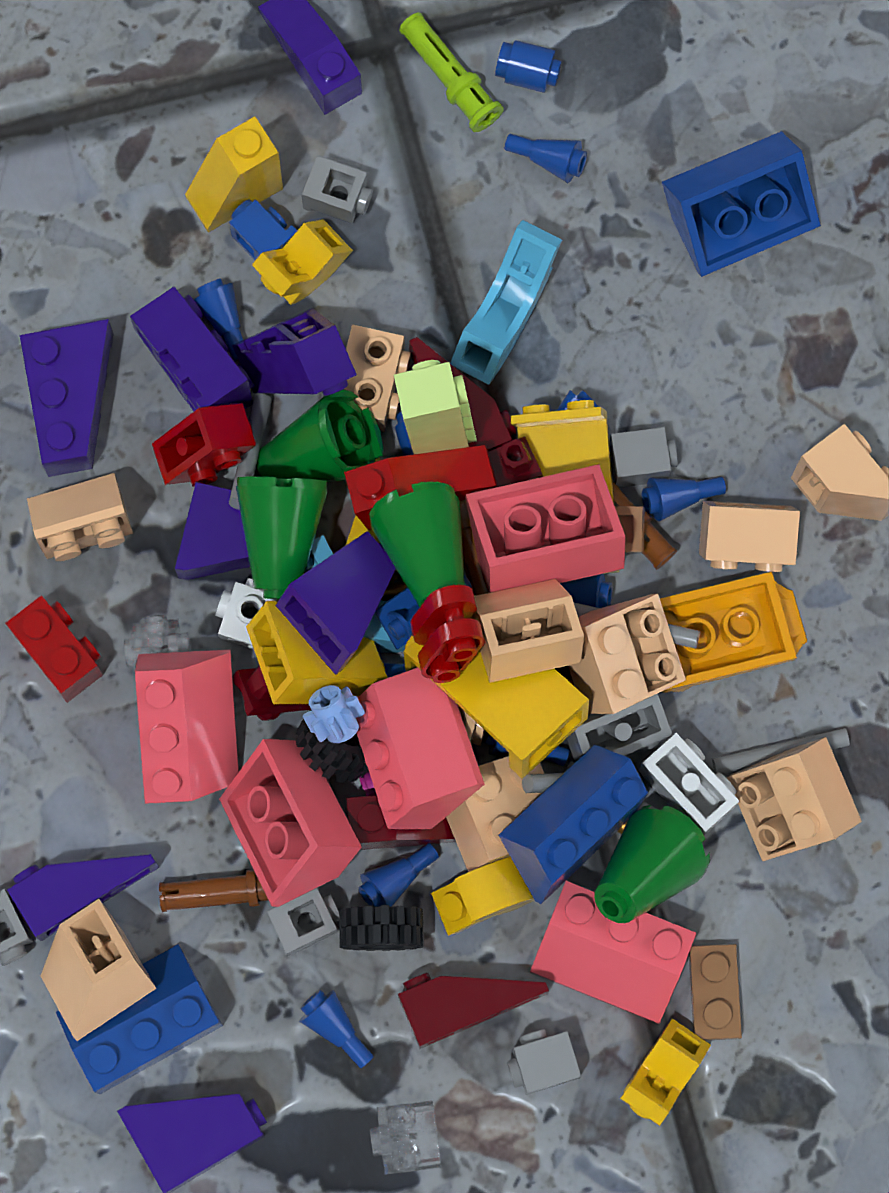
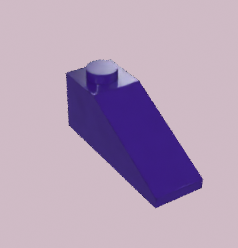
[258,0,362,115]
[7,854,159,941]

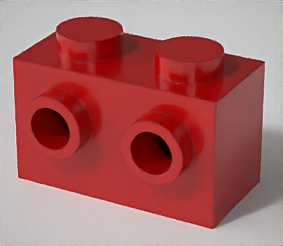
[152,403,256,487]
[5,595,103,703]

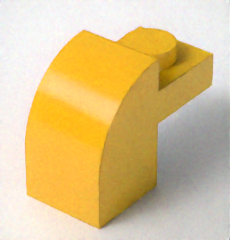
[252,219,353,305]
[431,857,535,936]
[620,1018,711,1126]

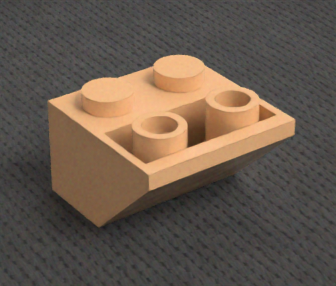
[791,424,889,521]
[27,473,133,561]
[471,579,584,682]
[568,594,686,714]
[727,737,862,862]
[40,899,156,1041]

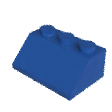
[662,131,821,277]
[499,745,648,904]
[56,944,223,1094]

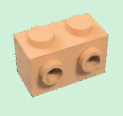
[344,325,411,432]
[699,501,800,572]

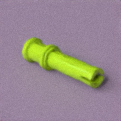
[399,12,504,133]

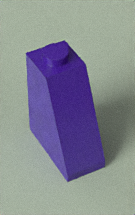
[175,482,250,580]
[275,531,396,675]
[117,1094,267,1193]

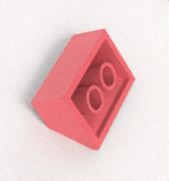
[466,464,625,593]
[135,649,239,804]
[356,668,485,829]
[219,739,362,907]
[530,881,696,1024]

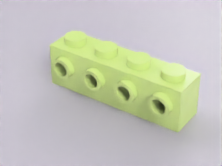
[394,360,477,454]

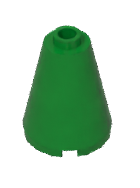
[256,389,383,482]
[236,476,328,599]
[369,482,465,607]
[594,805,710,923]

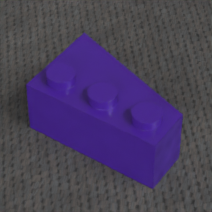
[130,287,254,412]
[232,308,357,396]
[20,319,114,477]

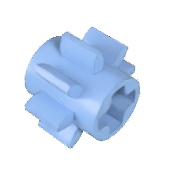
[303,685,365,743]

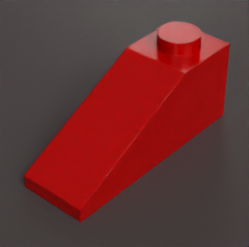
[344,445,497,531]

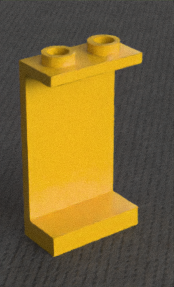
[511,400,620,574]
[404,595,589,779]

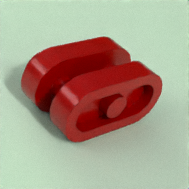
[410,585,485,683]

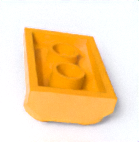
[660,572,807,693]

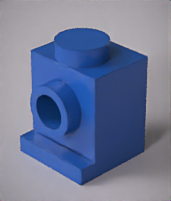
[229,199,298,260]

